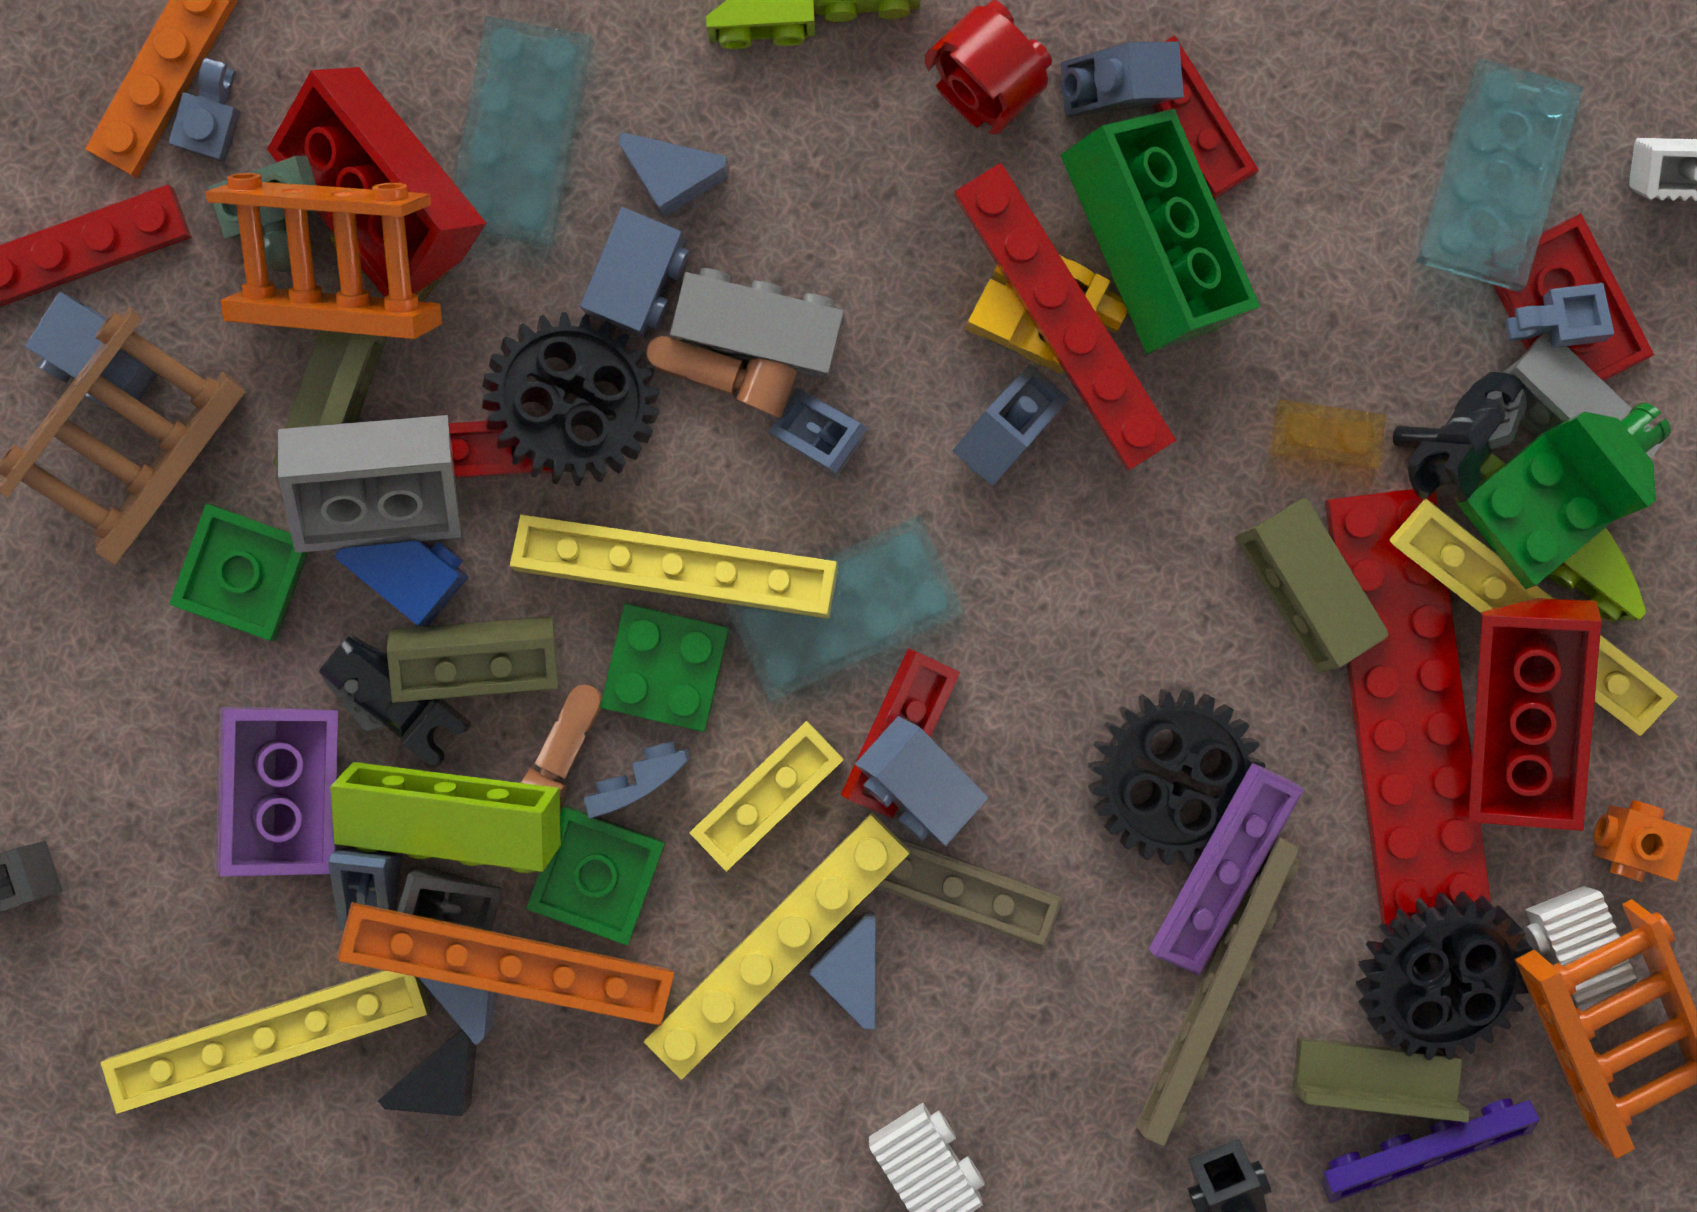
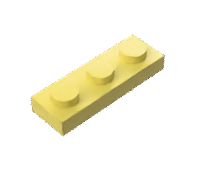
[689,721,844,872]

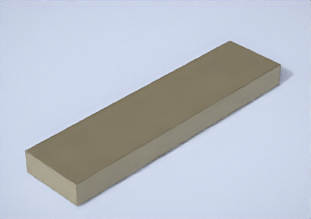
[876,837,1063,949]

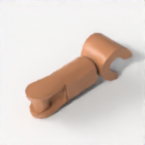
[646,336,797,419]
[521,684,602,813]

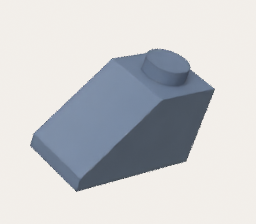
[952,364,1069,486]

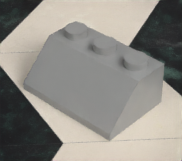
[278,415,461,553]

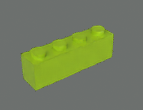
[330,762,561,873]

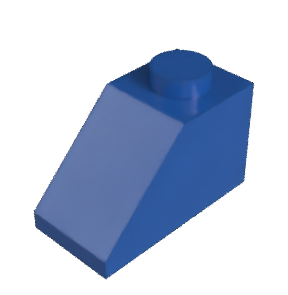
[334,541,468,626]

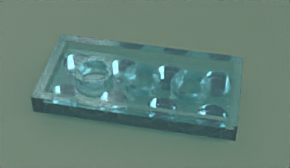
[454,15,593,247]
[1416,58,1584,292]
[725,515,964,702]

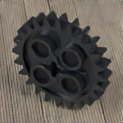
[481,312,659,486]
[1088,689,1265,865]
[1356,892,1533,1061]

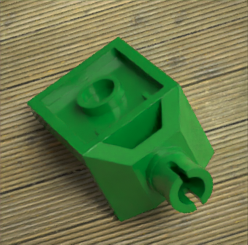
[1457,403,1671,589]

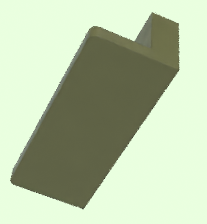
[273,330,387,467]
[1235,498,1388,673]
[387,617,558,703]
[1292,1037,1470,1122]

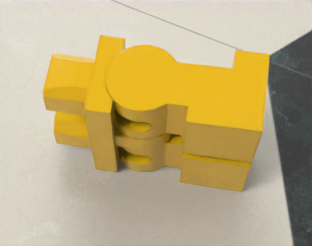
[965,255,1128,374]

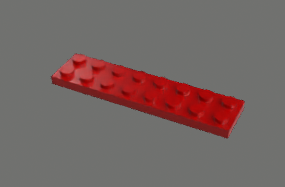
[1325,489,1491,925]

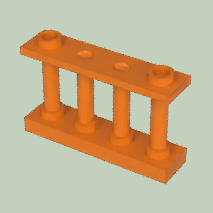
[205,173,442,339]
[1515,899,1697,1159]

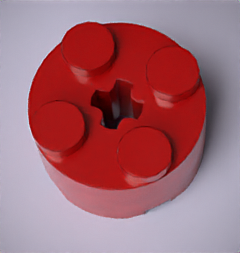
[925,0,1052,135]

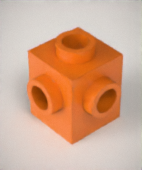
[1593,800,1693,883]

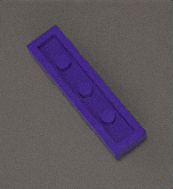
[1321,1098,1540,1203]

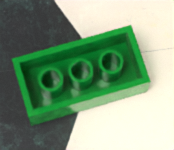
[1060,109,1261,354]

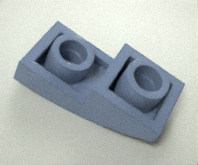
[584,741,691,819]

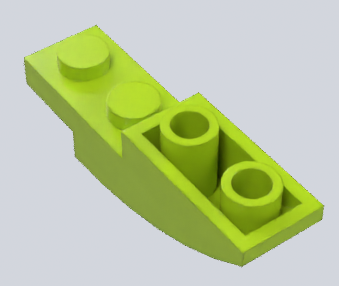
[706,0,921,49]
[1480,454,1646,623]

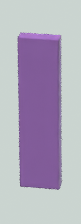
[1149,763,1304,976]

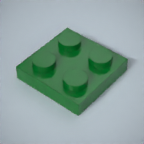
[169,503,308,641]
[600,603,730,732]
[526,806,666,946]

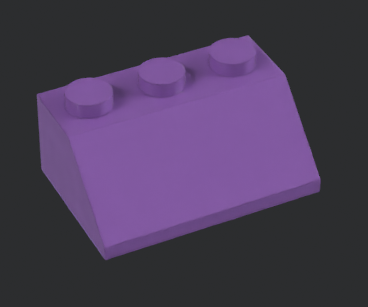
[216,707,338,877]

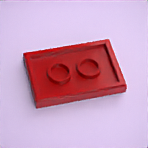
[1482,213,1654,381]

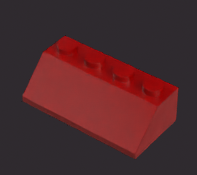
[267,67,487,297]
[1468,598,1602,831]

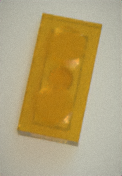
[1269,399,1386,469]

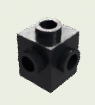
[1187,1139,1272,1212]

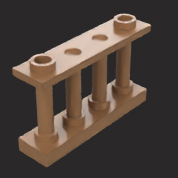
[0,306,246,565]

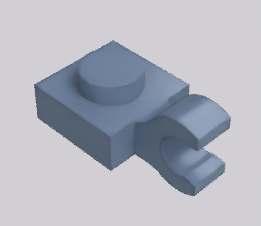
[168,58,240,162]
[1505,283,1614,348]

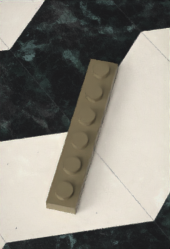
[1136,837,1300,1147]

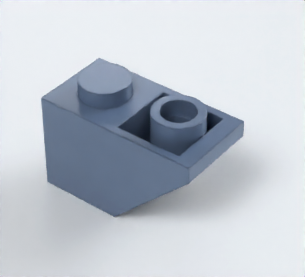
[1060,42,1184,116]

